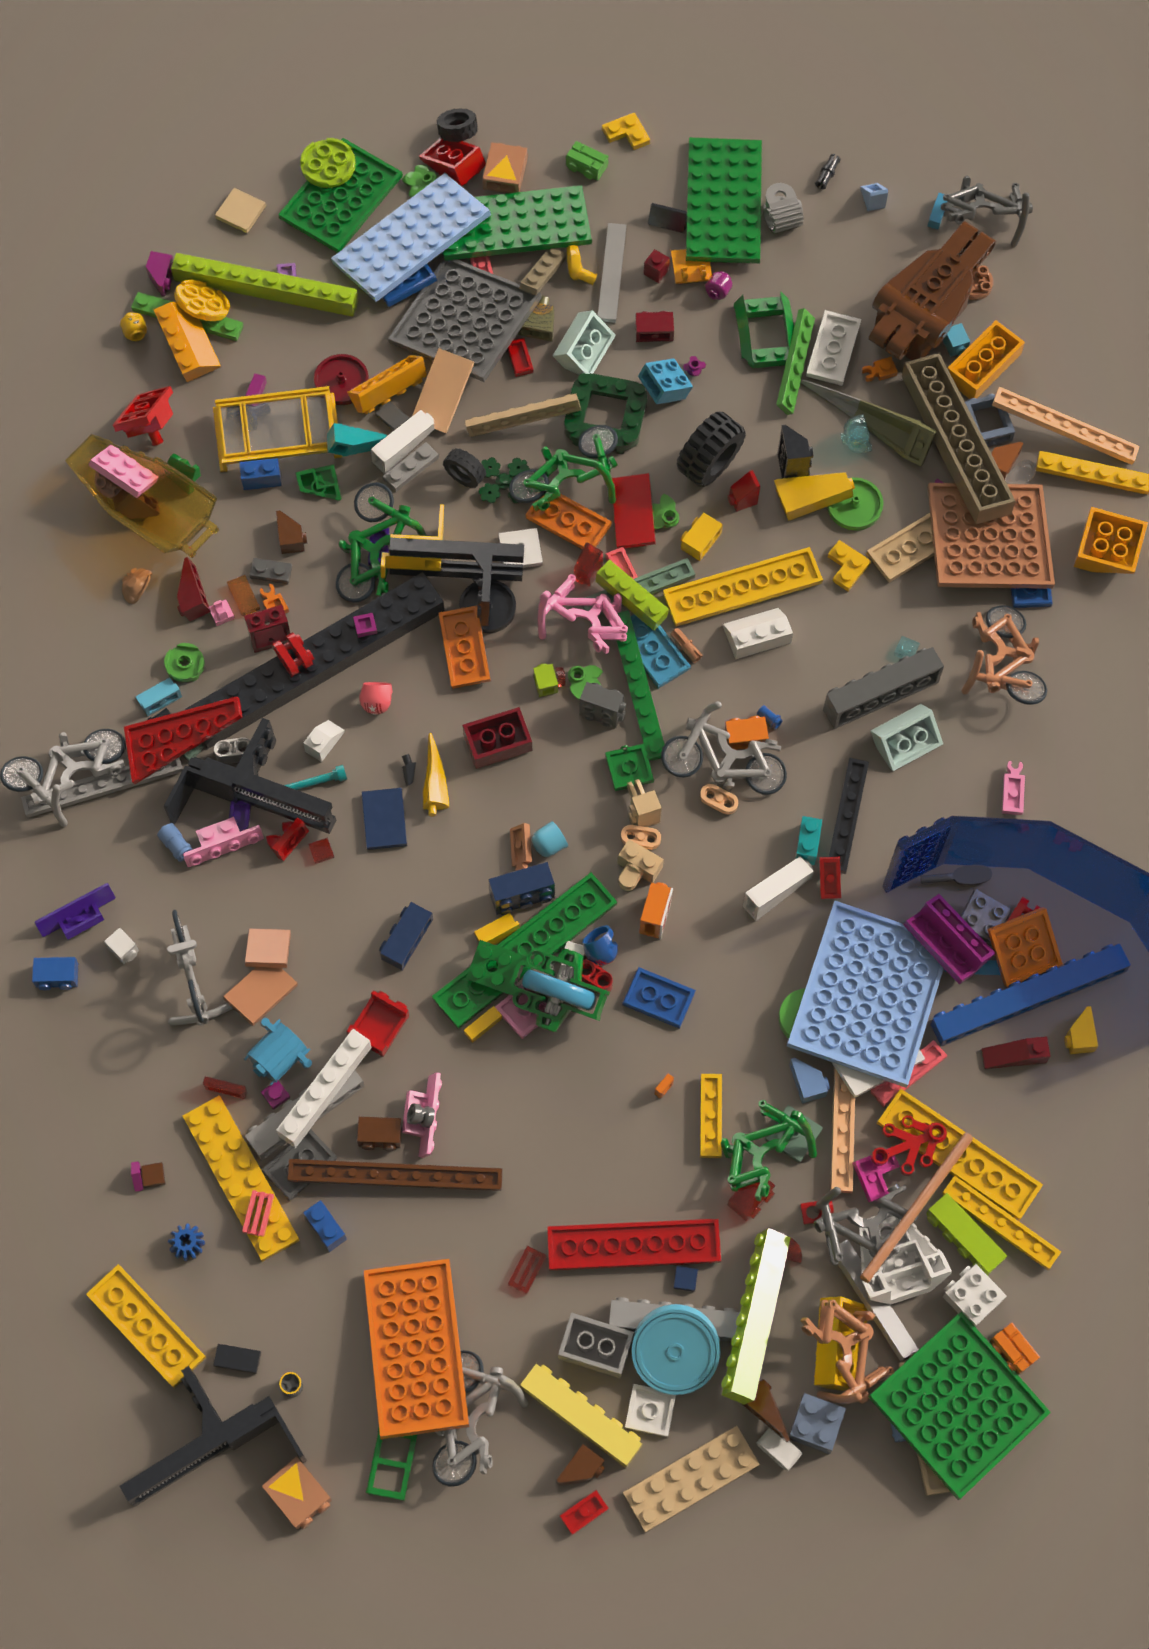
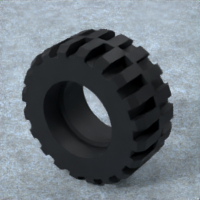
[676,411,746,487]

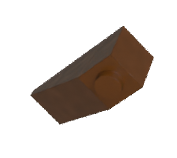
[741,1379,790,1443]

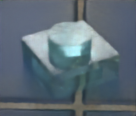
[894,636,920,658]

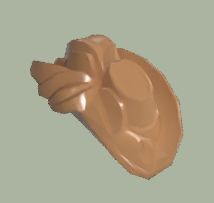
[122,568,152,604]

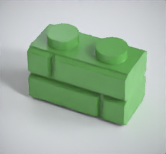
[566,141,609,181]

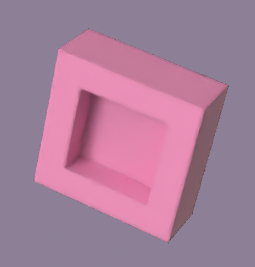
[209,600,235,626]

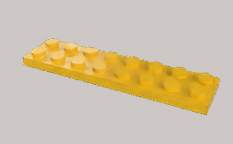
[663,547,823,627]
[877,1089,1043,1220]
[182,1095,300,1262]

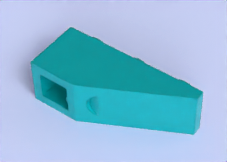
[327,423,387,456]

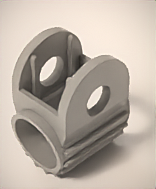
[764,183,804,233]

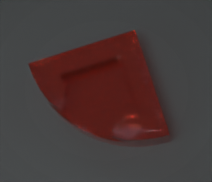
[555,667,566,687]
[786,1236,802,1264]

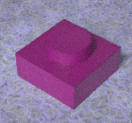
[353,613,377,638]
[261,1080,291,1110]

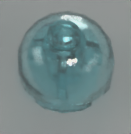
[841,414,873,454]

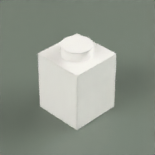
[104,928,139,964]

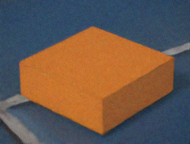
[654,1073,674,1098]

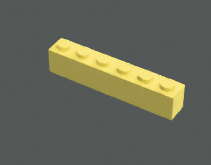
[520,1364,642,1468]

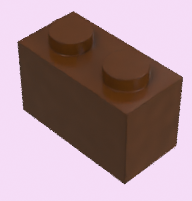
[357,1116,402,1151]

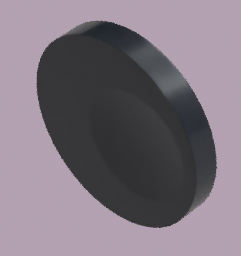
[459,580,516,633]

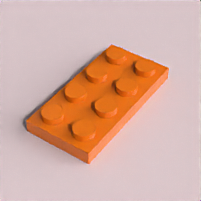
[525,494,612,554]
[439,605,491,689]

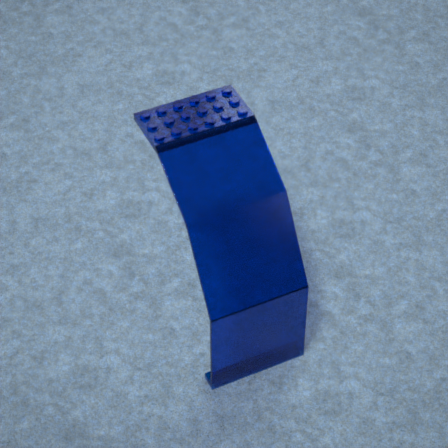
[882,816,1149,952]

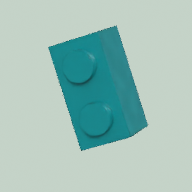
[795,816,823,865]

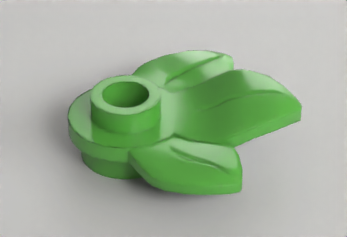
[402,165,437,197]
[652,494,680,529]
[568,665,603,700]

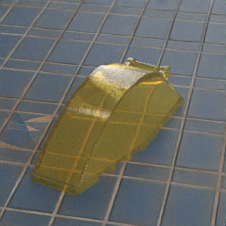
[65,434,219,558]

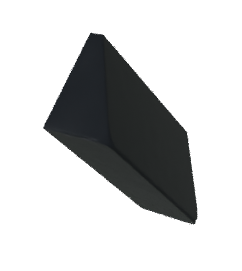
[648,203,687,233]

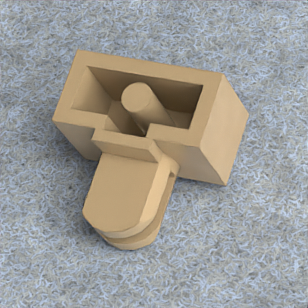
[627,779,662,827]
[618,839,664,891]

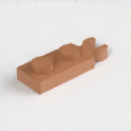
[510,823,532,871]

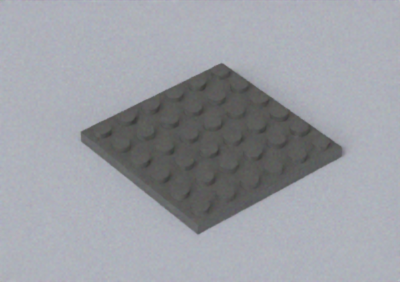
[388,259,542,382]

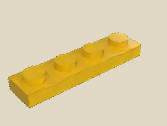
[700,1074,722,1158]

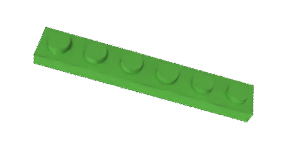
[131,292,244,341]
[776,308,815,415]

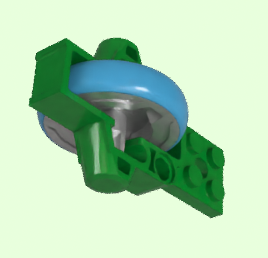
[466,940,610,1032]

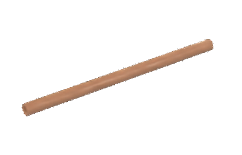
[860,1132,973,1283]

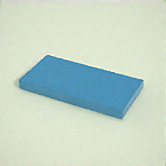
[630,615,691,689]

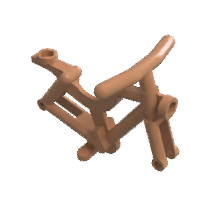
[800,1300,894,1404]

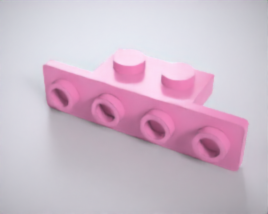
[183,817,264,867]
[402,1072,442,1158]

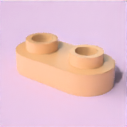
[700,784,738,815]
[621,825,661,850]

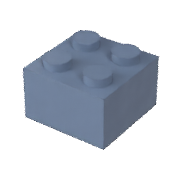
[789,1393,846,1454]

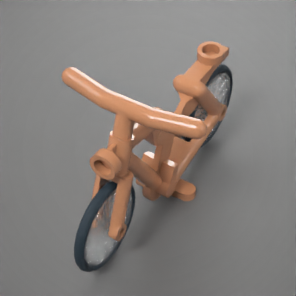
[961,605,1047,705]

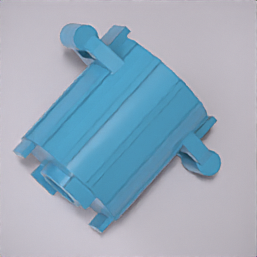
[244,1018,312,1086]

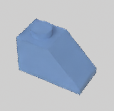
[789,1058,830,1103]

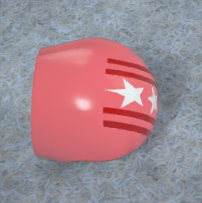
[359,682,393,715]

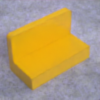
[474,913,520,945]

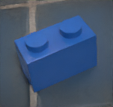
[239,458,282,490]
[32,957,79,990]
[303,1200,347,1252]

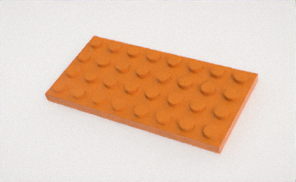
[364,1259,469,1439]

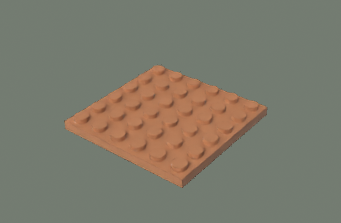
[928,483,1055,588]

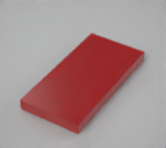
[612,473,656,549]

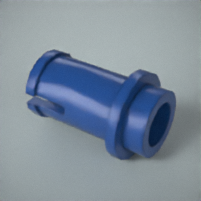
[757,705,783,729]

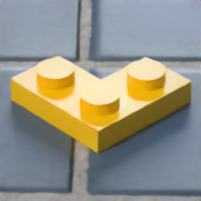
[602,112,650,150]
[828,540,871,592]

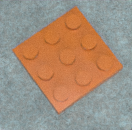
[987,907,1063,987]

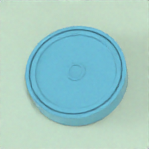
[632,1304,720,1395]

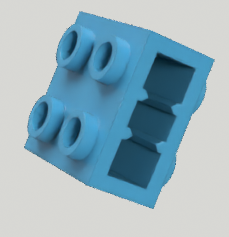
[638,359,693,404]

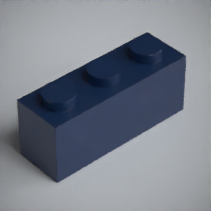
[379,902,433,971]

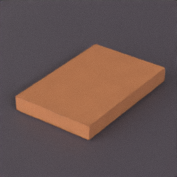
[224,967,298,1026]

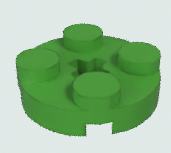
[164,643,205,682]

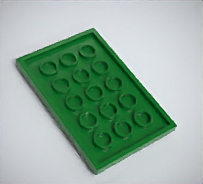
[278,138,403,253]

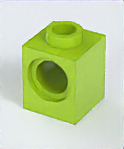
[533,664,558,697]

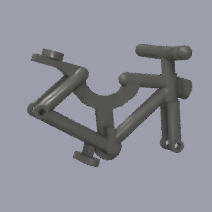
[941,176,1033,247]
[814,1184,918,1266]

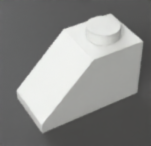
[303,720,345,762]

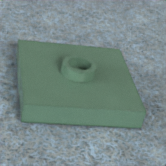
[765,1105,823,1163]

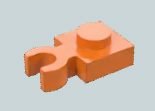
[862,357,898,382]
[260,584,289,614]

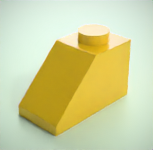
[1064,1006,1098,1054]

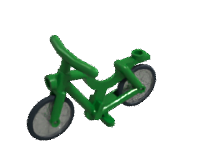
[509,425,618,511]
[336,482,427,603]

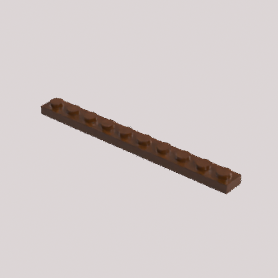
[288,1159,502,1191]

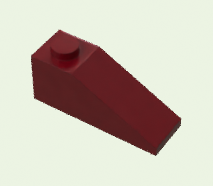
[177,557,211,622]
[981,1036,1051,1069]

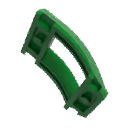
[733,291,794,368]

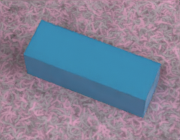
[927,193,947,230]

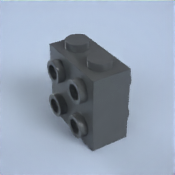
[579,682,626,728]

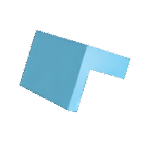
[135,678,182,717]

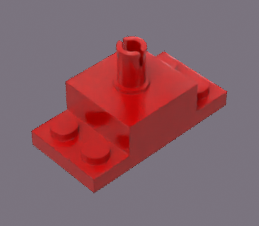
[113,386,173,446]

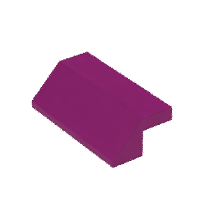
[904,894,995,985]

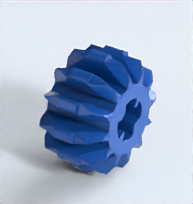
[168,1223,205,1261]

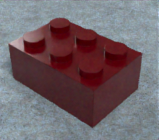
[462,707,533,769]

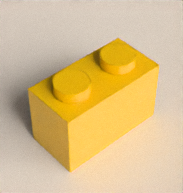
[680,512,723,561]

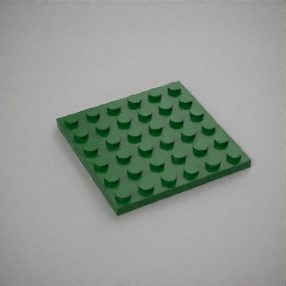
[868,1311,1051,1500]

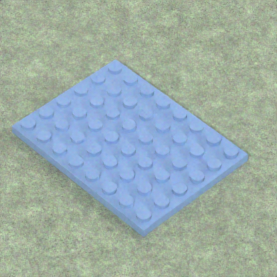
[787,901,943,1088]

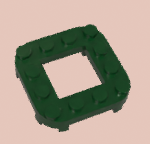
[564,373,647,454]

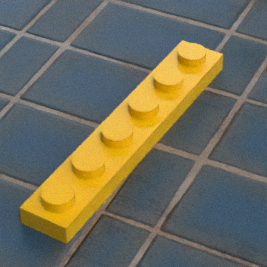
[1035,451,1149,495]
[942,1176,1061,1270]

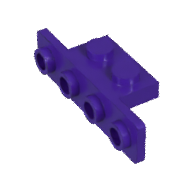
[34,883,116,939]

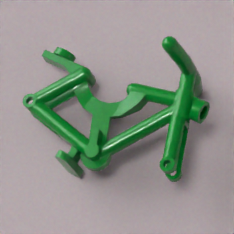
[721,1100,817,1201]

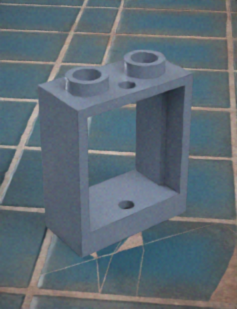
[965,394,1015,447]

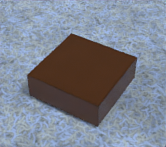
[141,1162,166,1188]

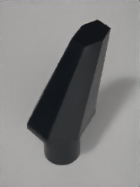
[402,754,416,786]

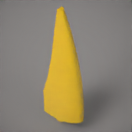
[423,733,449,817]

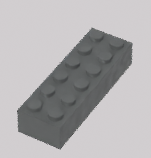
[823,647,944,729]

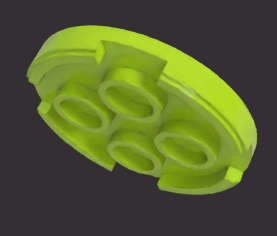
[300,138,356,188]

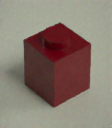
[643,249,670,283]

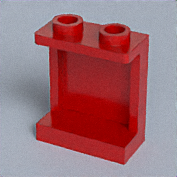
[346,990,409,1057]

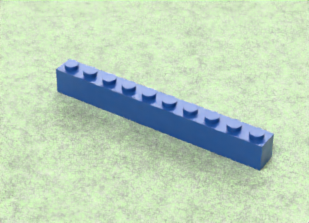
[930,944,1131,1046]

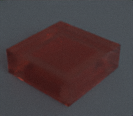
[308,837,334,864]

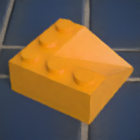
[1073,507,1148,574]

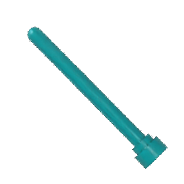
[284,765,347,790]

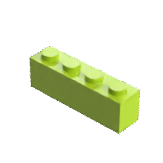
[595,559,669,631]
[926,1193,1007,1276]

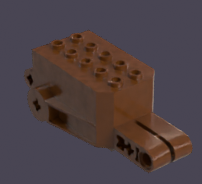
[868,221,996,360]

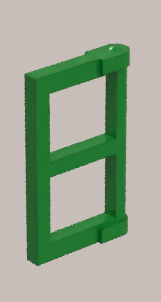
[365,1427,417,1501]

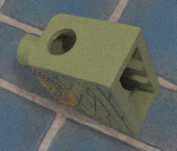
[518,296,554,342]

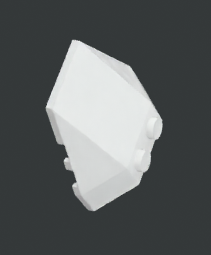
[859,1213,952,1304]

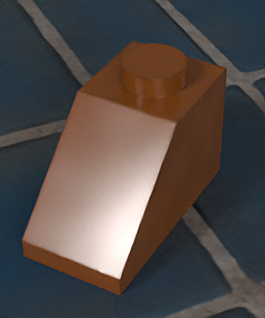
[991,442,1023,480]

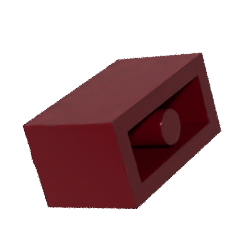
[635,311,674,342]

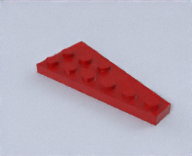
[124,697,243,784]

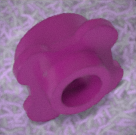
[683,356,706,376]

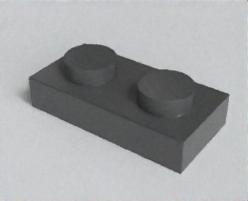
[250,558,292,584]

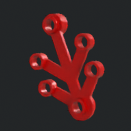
[871,1115,947,1176]

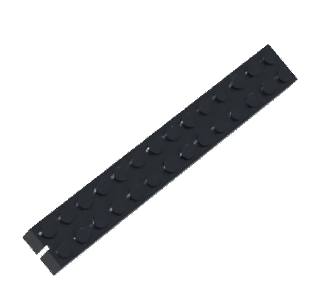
[185,572,445,749]

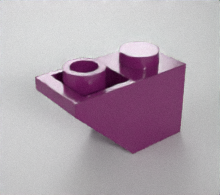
[146,251,174,296]

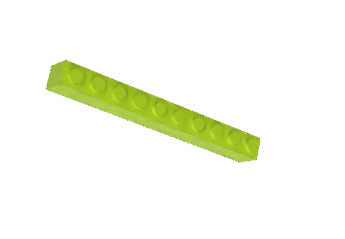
[171,253,358,317]

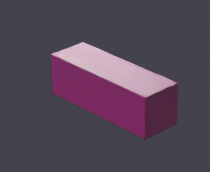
[246,373,267,408]

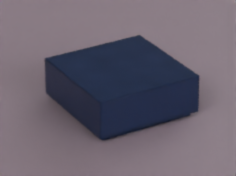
[674,1266,698,1292]

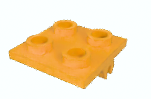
[671,249,712,284]

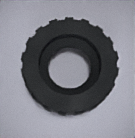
[436,108,478,142]
[443,448,486,488]

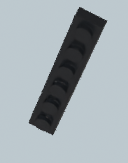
[829,757,869,874]

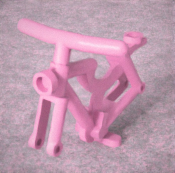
[537,574,628,654]

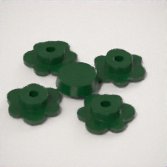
[479,457,530,504]

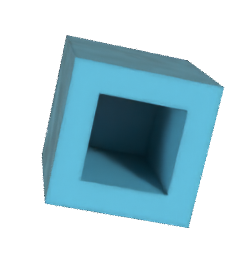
[943,323,970,357]

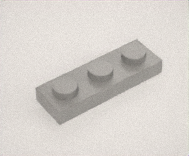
[383,442,439,492]

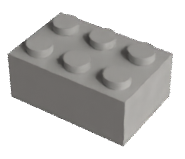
[558,1313,634,1379]

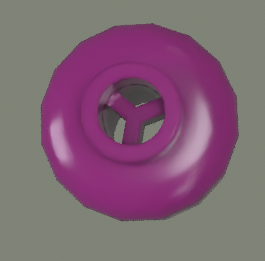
[705,272,733,300]

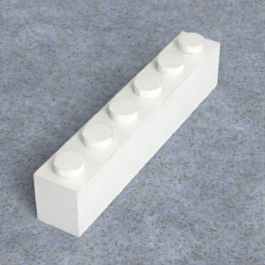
[276,1029,372,1148]

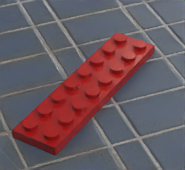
[547,1219,721,1271]

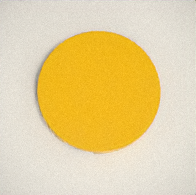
[174,280,230,321]

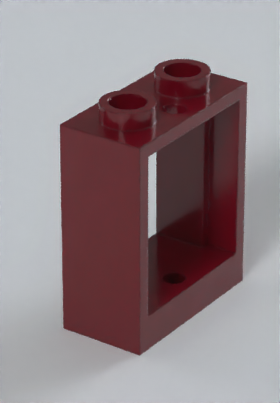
[244,605,290,653]

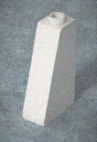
[371,410,434,474]
[743,857,813,921]

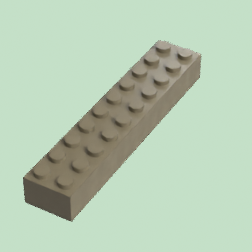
[902,353,1015,524]

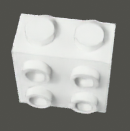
[943,1264,1007,1327]

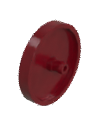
[314,354,369,405]

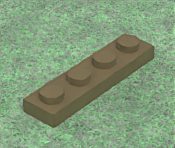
[519,248,567,295]

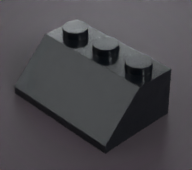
[777,425,814,479]

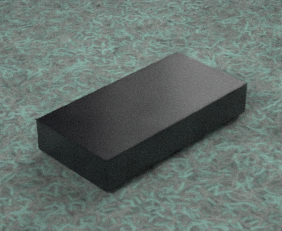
[213,1344,261,1374]

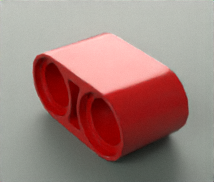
[582,960,613,994]

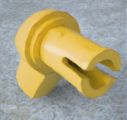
[567,245,598,285]

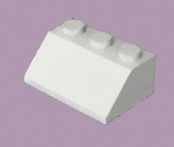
[723,608,793,660]

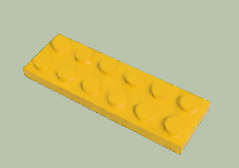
[86,1264,206,1388]

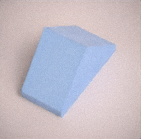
[860,183,888,211]

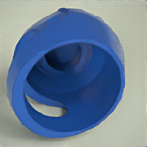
[583,925,618,966]

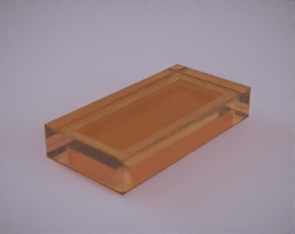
[227,575,260,617]

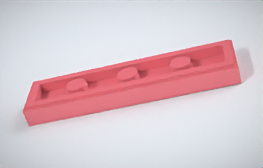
[870,1040,947,1108]

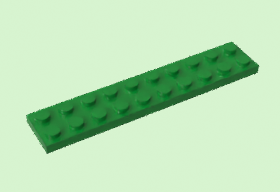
[432,872,617,1029]

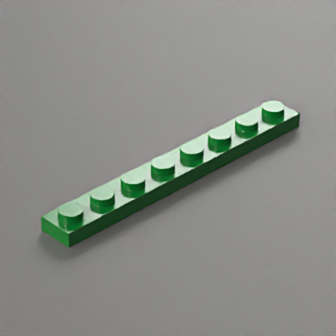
[616,610,668,761]

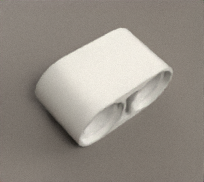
[214,738,250,764]
[756,1428,802,1471]

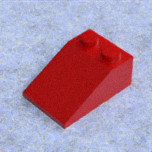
[419,138,486,186]

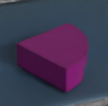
[131,1161,143,1192]

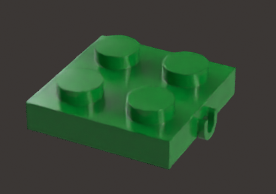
[605,744,654,791]

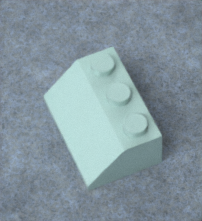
[553,310,616,375]
[871,704,943,771]

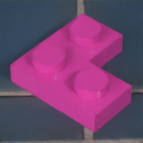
[853,1154,900,1202]

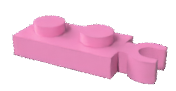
[1002,761,1025,815]

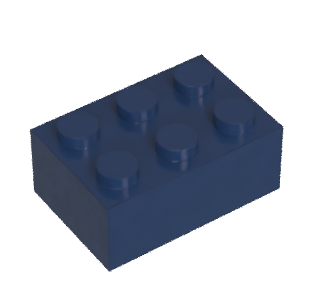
[488,862,555,915]

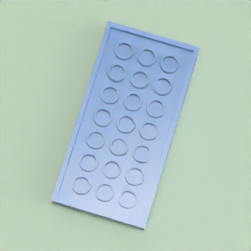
[331,173,491,302]

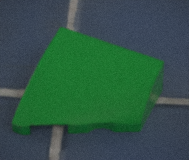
[165,453,201,495]
[295,464,342,501]

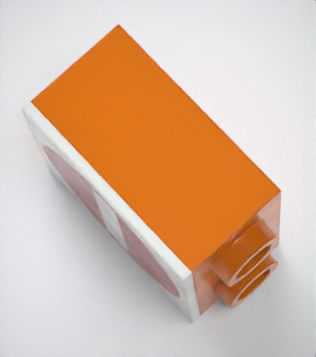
[639,882,673,939]

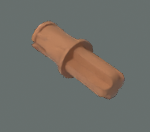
[670,628,703,663]

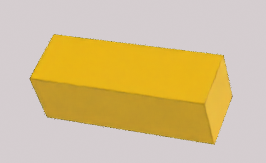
[464,1006,502,1043]

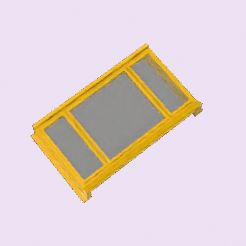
[213,386,342,472]

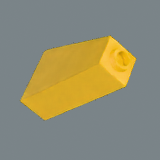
[774,472,855,521]

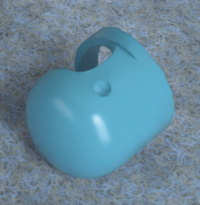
[532,821,568,857]

